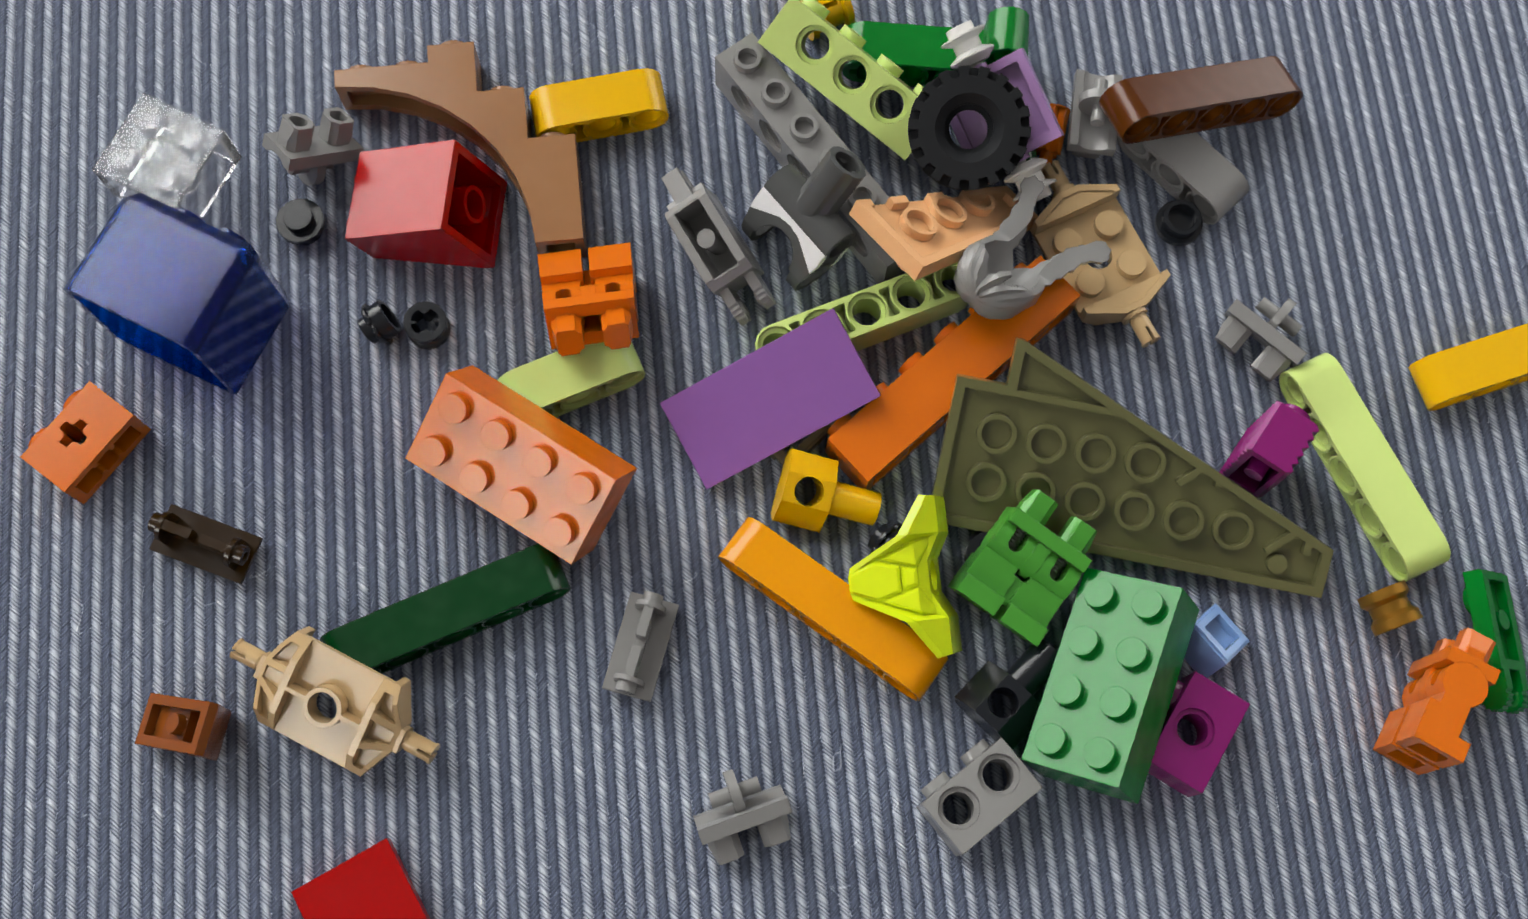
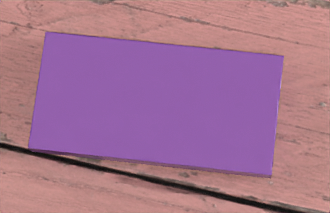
[660,308,881,489]

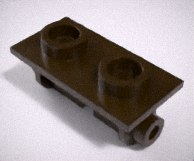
[148,504,263,585]

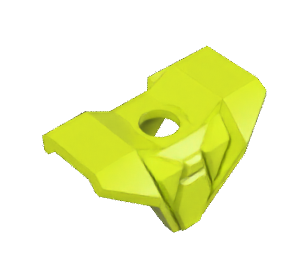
[848,494,962,658]

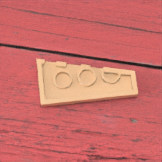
[849,186,1038,281]

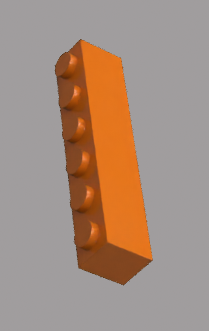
[825,255,1081,490]

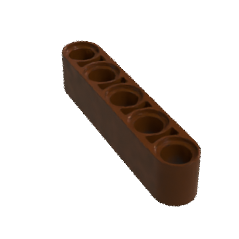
[1099,56,1303,144]

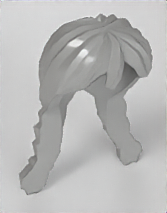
[954,175,1111,320]

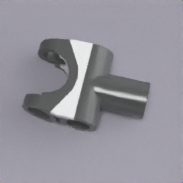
[742,146,866,291]

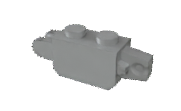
[661,167,776,326]

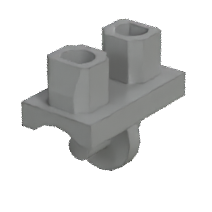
[1067,69,1123,159]
[262,107,364,186]
[1214,297,1307,382]
[693,769,792,865]

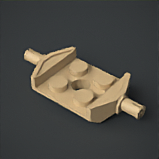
[1030,160,1171,348]
[230,626,440,777]

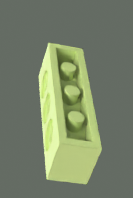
[758,0,924,160]

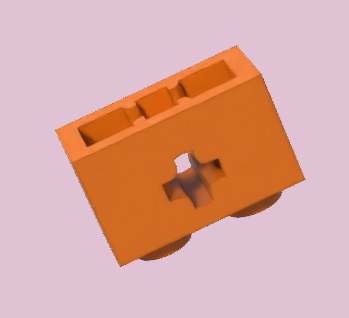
[20,381,151,504]

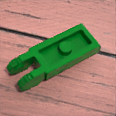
[1463,569,1528,714]

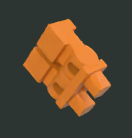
[537,242,639,356]
[1373,628,1501,775]

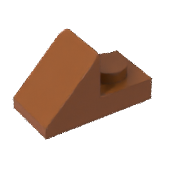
[135,693,231,761]

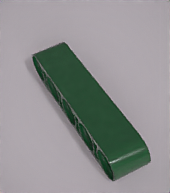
[320,544,571,674]

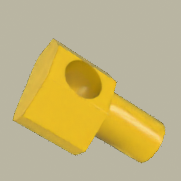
[771,448,882,533]

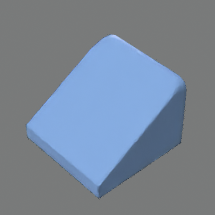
[1184,603,1250,678]

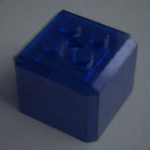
[63,192,290,395]

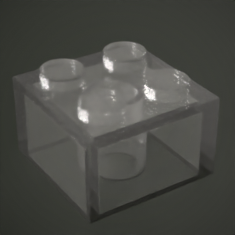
[92,92,242,233]

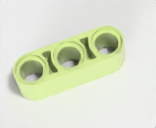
[497,342,646,417]

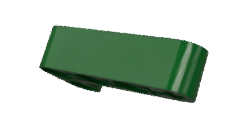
[842,7,1029,87]

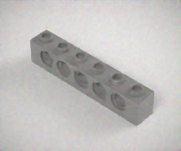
[715,32,905,283]

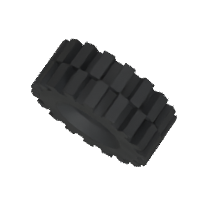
[908,65,1031,191]

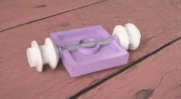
[941,20,1064,202]

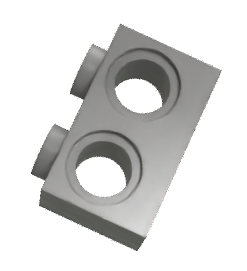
[917,738,1043,857]

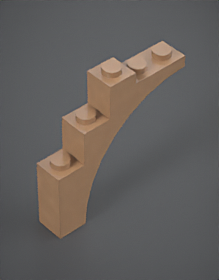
[334,40,588,258]

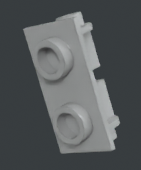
[602,591,679,702]

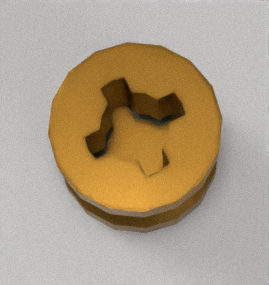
[1357,580,1423,637]

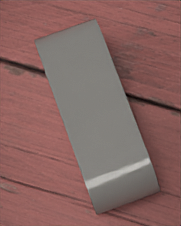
[1117,132,1249,225]

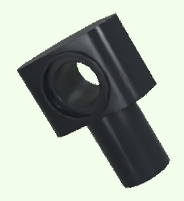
[955,639,1057,750]

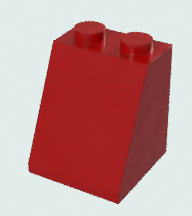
[345,139,507,268]

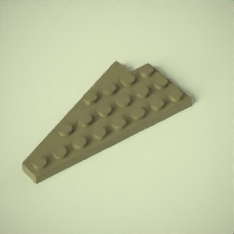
[931,337,1334,598]

